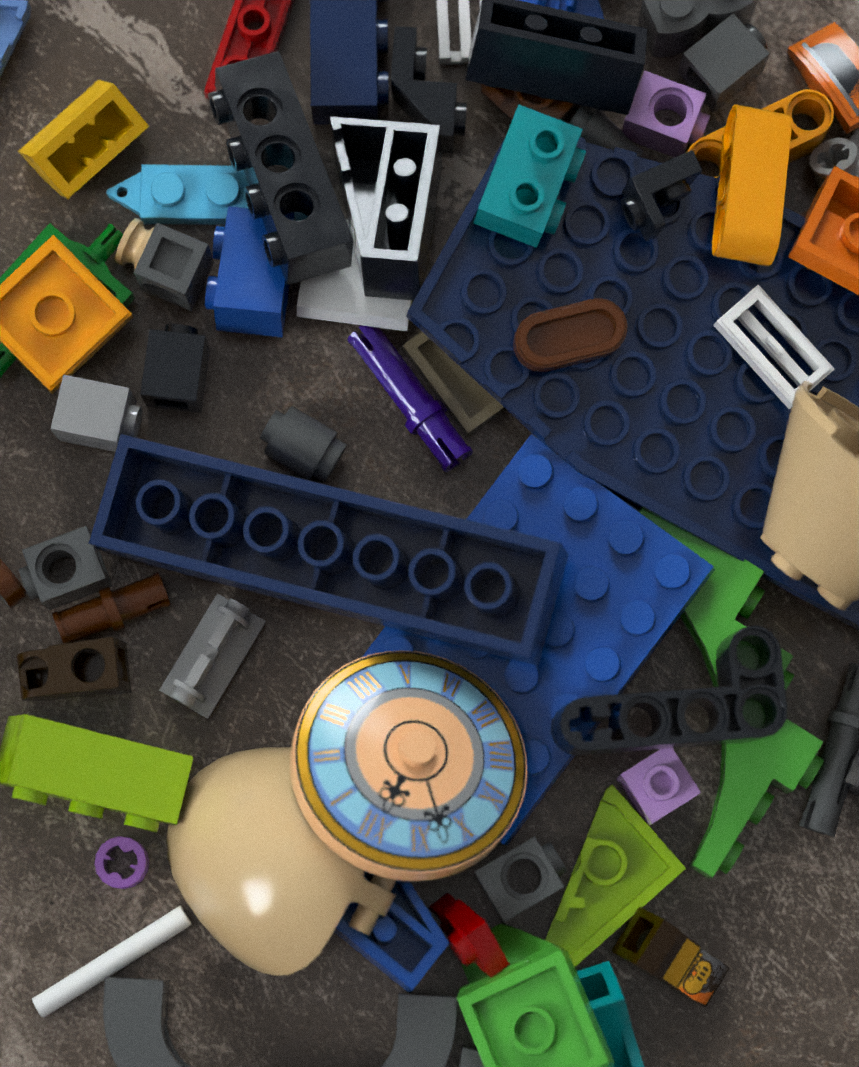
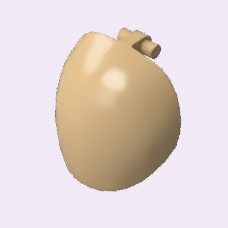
[166,747,396,976]

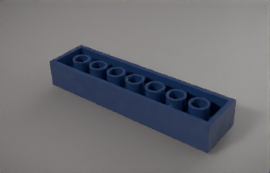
[89,434,569,666]

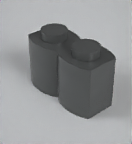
[638,0,758,57]

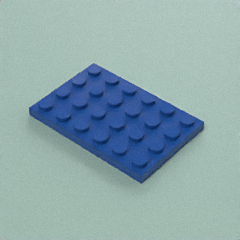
[361,434,715,846]

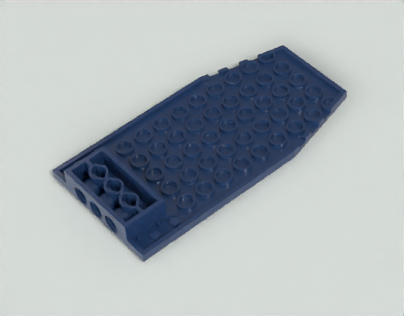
[406,137,859,631]

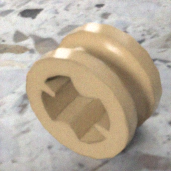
[115,218,154,270]

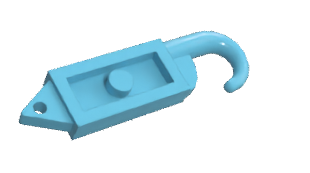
[106,164,307,225]

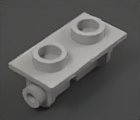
[159,593,266,719]

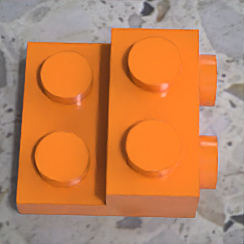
[788,165,859,295]

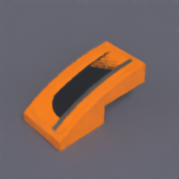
[787,22,859,134]

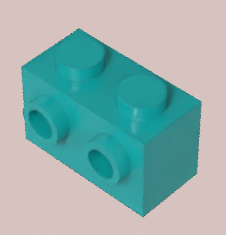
[473,104,586,248]

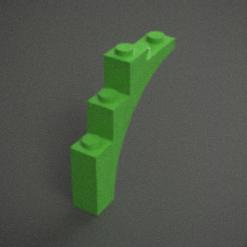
[639,508,824,879]

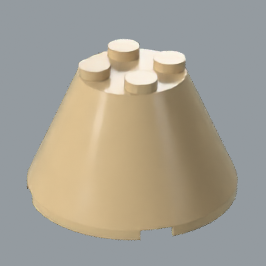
[761,381,859,610]

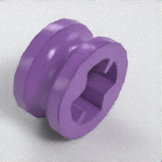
[95,836,150,889]

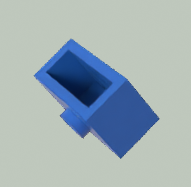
[205,206,295,337]

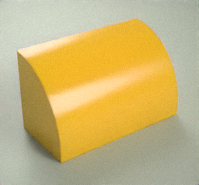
[18,79,149,199]

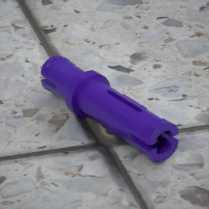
[347,325,473,472]

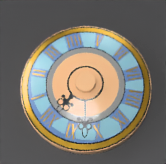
[290,651,527,881]

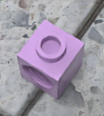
[622,70,710,158]
[616,748,701,826]

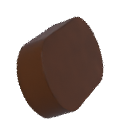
[513,298,627,372]

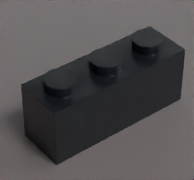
[465,0,648,115]

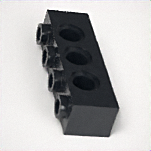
[208,51,354,285]

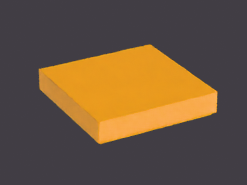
[0,234,133,394]

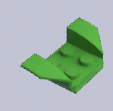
[457,923,615,1067]

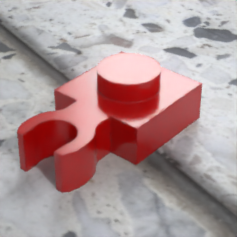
[429,893,509,978]

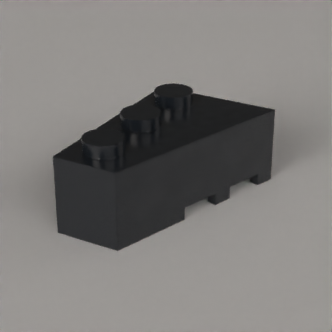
[330,116,442,300]

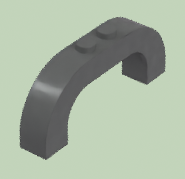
[103,977,457,1067]

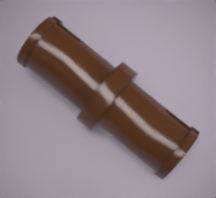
[52,572,171,644]

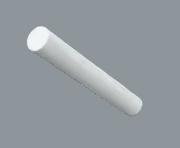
[32,905,192,1018]

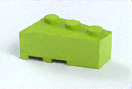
[0,714,194,833]

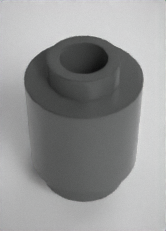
[260,406,347,483]

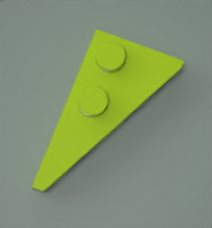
[545,784,686,967]

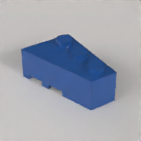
[333,871,449,994]

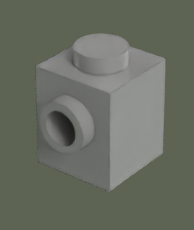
[50,375,142,452]

